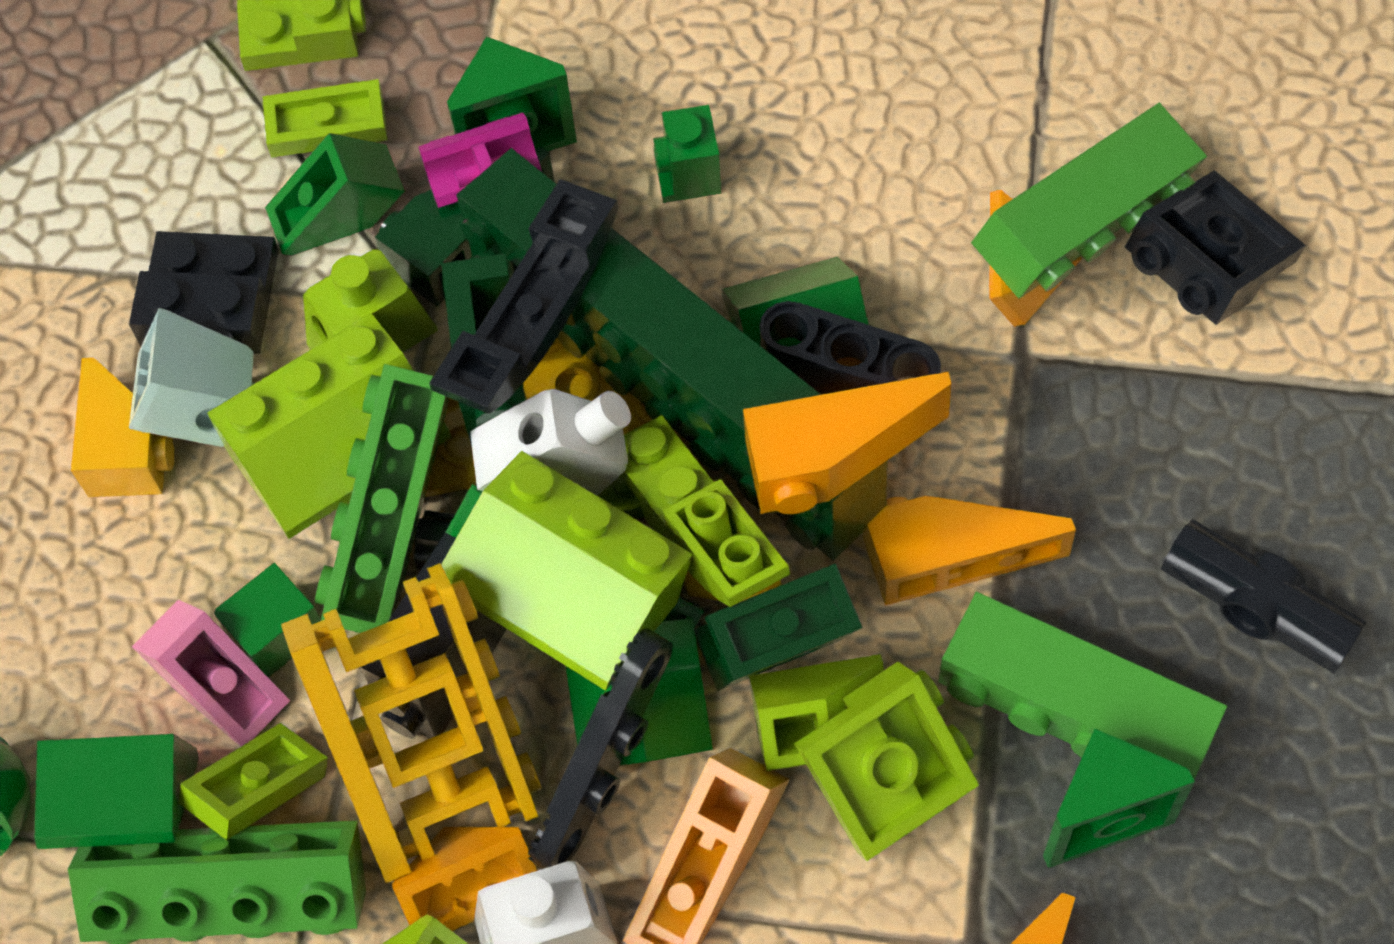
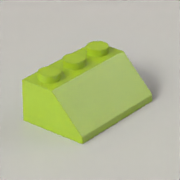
[207,313,452,539]
[441,450,693,690]

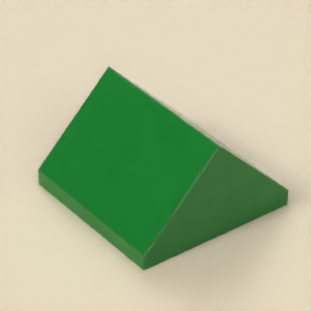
[447,36,577,152]
[722,257,869,347]
[565,618,713,766]
[1043,728,1195,868]
[34,734,199,849]

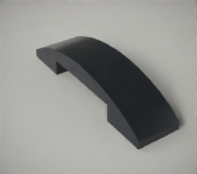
[429,179,619,414]

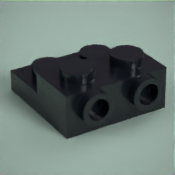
[1125,170,1306,325]
[129,231,279,354]

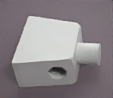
[470,389,631,496]
[474,861,617,944]

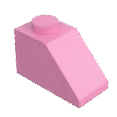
[132,600,290,747]

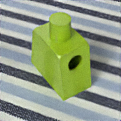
[303,249,438,352]

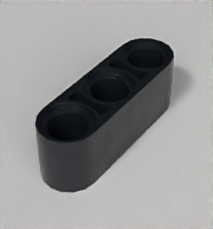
[759,301,941,395]

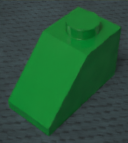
[265,133,405,256]

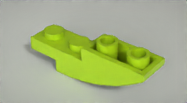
[620,415,790,607]

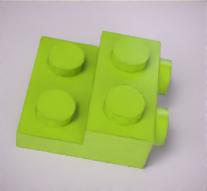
[237,0,366,71]
[794,662,979,861]

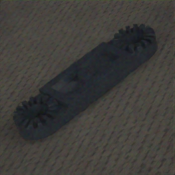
[528,628,673,869]

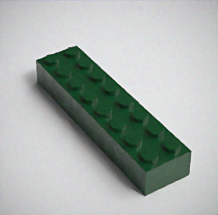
[456,148,888,561]

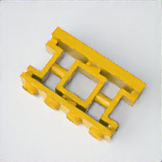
[281,563,542,884]

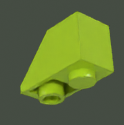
[749,654,884,771]

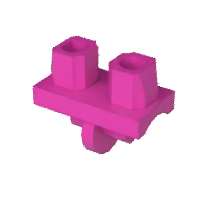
[418,113,542,208]

